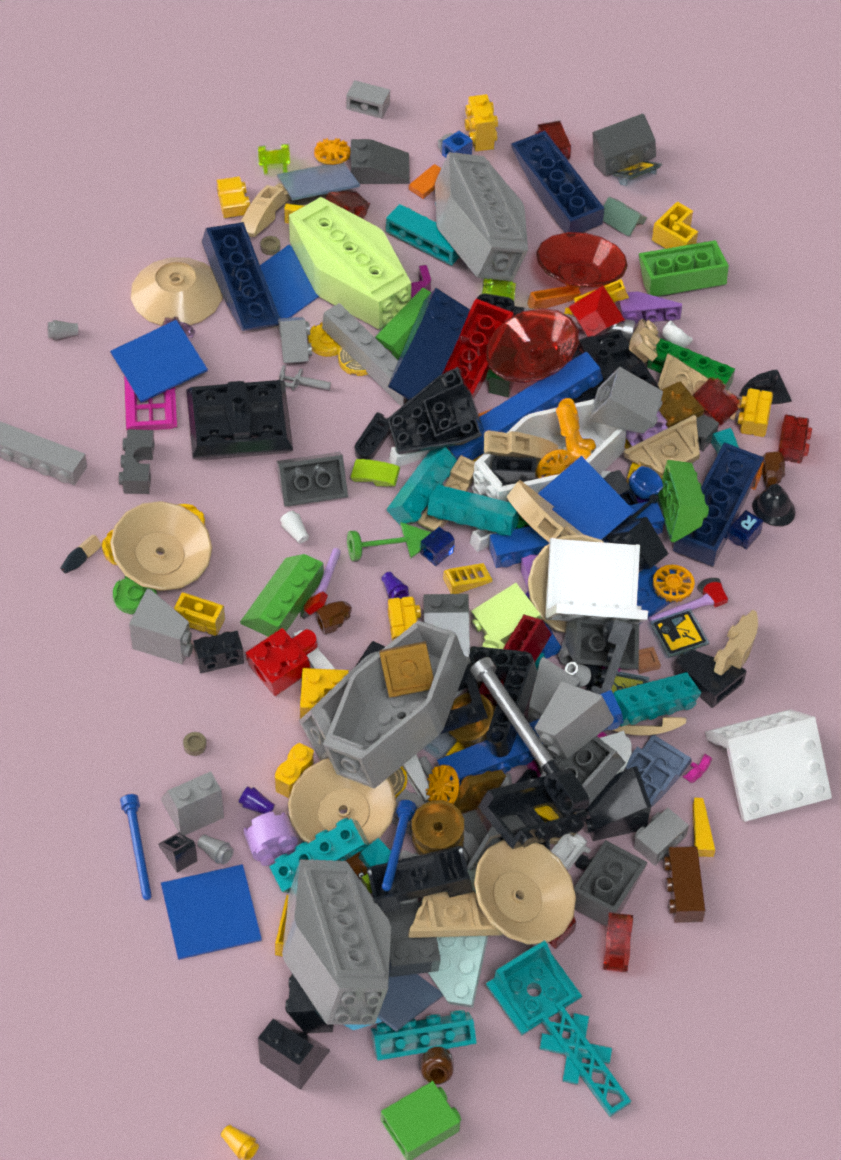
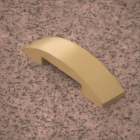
[418,455,475,533]
[613,717,687,735]

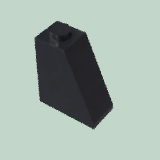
[674,649,747,708]

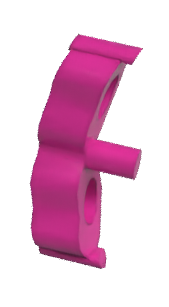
[683,753,712,783]

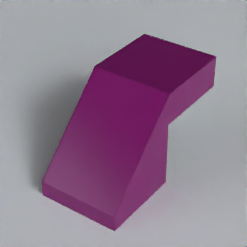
[411,265,431,299]

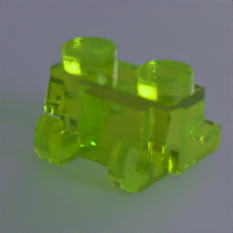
[258,144,290,174]
[482,278,517,301]

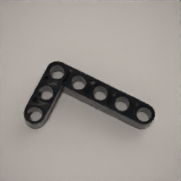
[469,647,537,757]

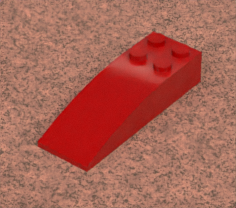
[442,299,514,399]

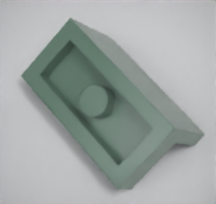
[603,197,647,236]

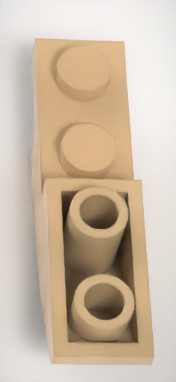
[240,183,291,237]
[629,318,660,363]
[484,430,558,464]
[507,480,584,543]
[713,610,758,676]

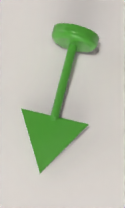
[347,522,441,561]

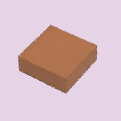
[637,646,661,674]

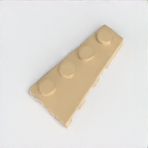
[658,354,742,420]

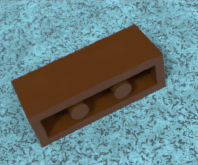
[663,846,706,923]

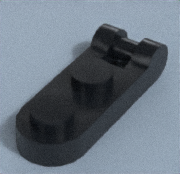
[354,412,391,460]

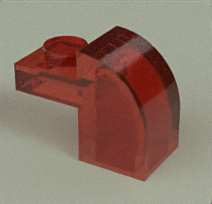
[603,912,633,972]

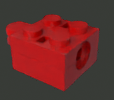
[245,628,318,697]

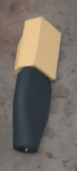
[60,535,102,573]

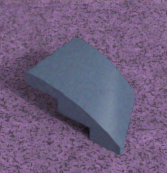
[625,735,692,807]

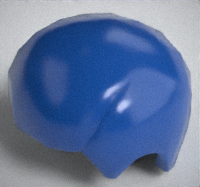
[628,466,663,499]

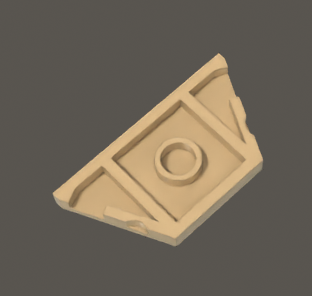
[624,415,700,477]
[409,891,503,938]

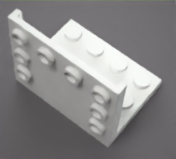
[545,538,648,624]
[705,709,832,821]

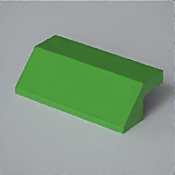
[375,288,431,360]

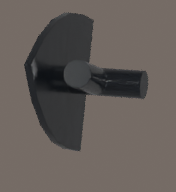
[739,369,792,405]

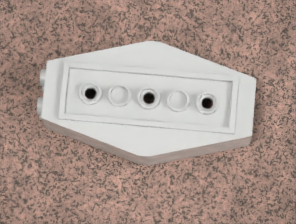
[472,399,627,502]

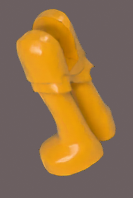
[556,398,596,462]

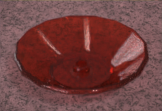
[536,232,628,290]
[486,308,579,383]

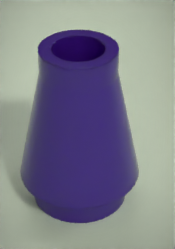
[381,572,409,599]
[238,786,275,814]

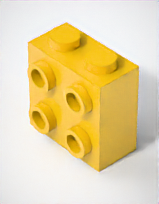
[464,94,498,152]

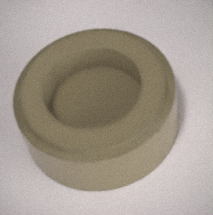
[260,236,280,255]
[183,732,207,756]

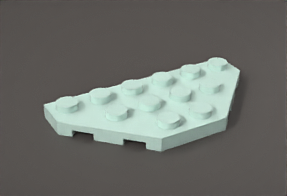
[421,869,488,1008]

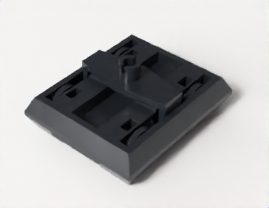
[535,330,660,403]
[186,380,293,460]

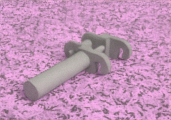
[279,365,331,391]

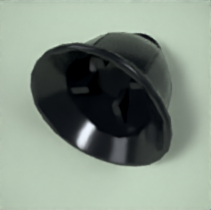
[752,484,796,526]

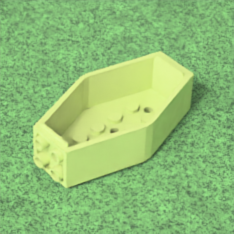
[289,197,411,329]

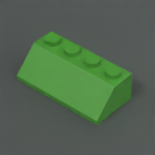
[639,240,729,296]
[657,460,709,542]
[240,554,324,637]

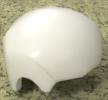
[663,320,693,348]

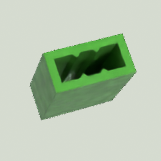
[381,1081,461,1160]

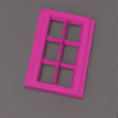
[124,376,177,430]

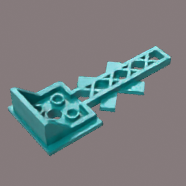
[486,940,631,1117]

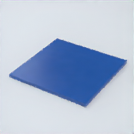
[260,245,319,319]
[110,320,208,403]
[538,456,634,540]
[161,864,262,960]

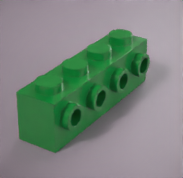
[647,338,735,390]

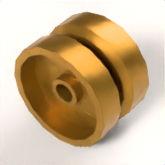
[448,693,496,748]
[412,800,464,855]

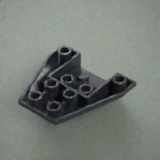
[387,367,484,454]

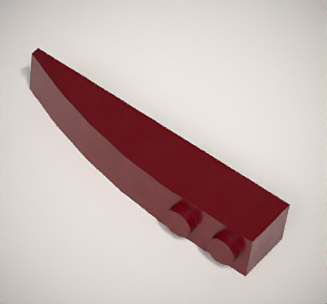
[479,614,552,707]

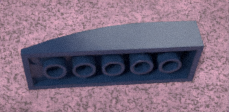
[511,131,605,238]
[202,222,280,331]
[387,288,470,400]
[673,442,764,567]

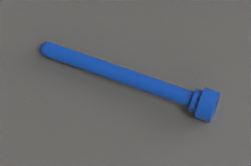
[120,794,152,900]
[382,800,417,891]

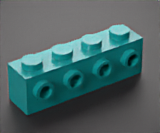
[386,204,460,266]
[386,447,457,525]
[427,484,520,536]
[613,672,701,727]
[269,818,370,893]
[371,1010,477,1061]

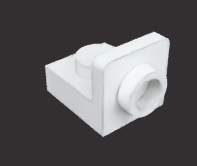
[551,833,591,870]

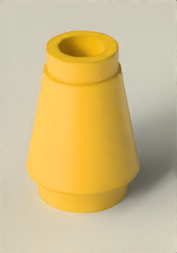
[221,1125,259,1160]

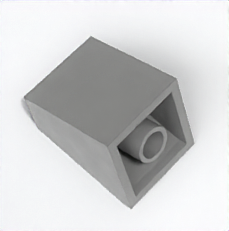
[589,367,663,434]
[129,589,193,665]
[527,657,580,723]
[534,682,614,759]
[161,771,224,836]

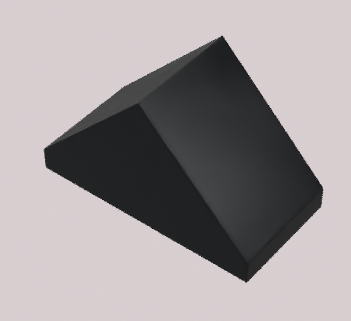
[158,832,198,873]

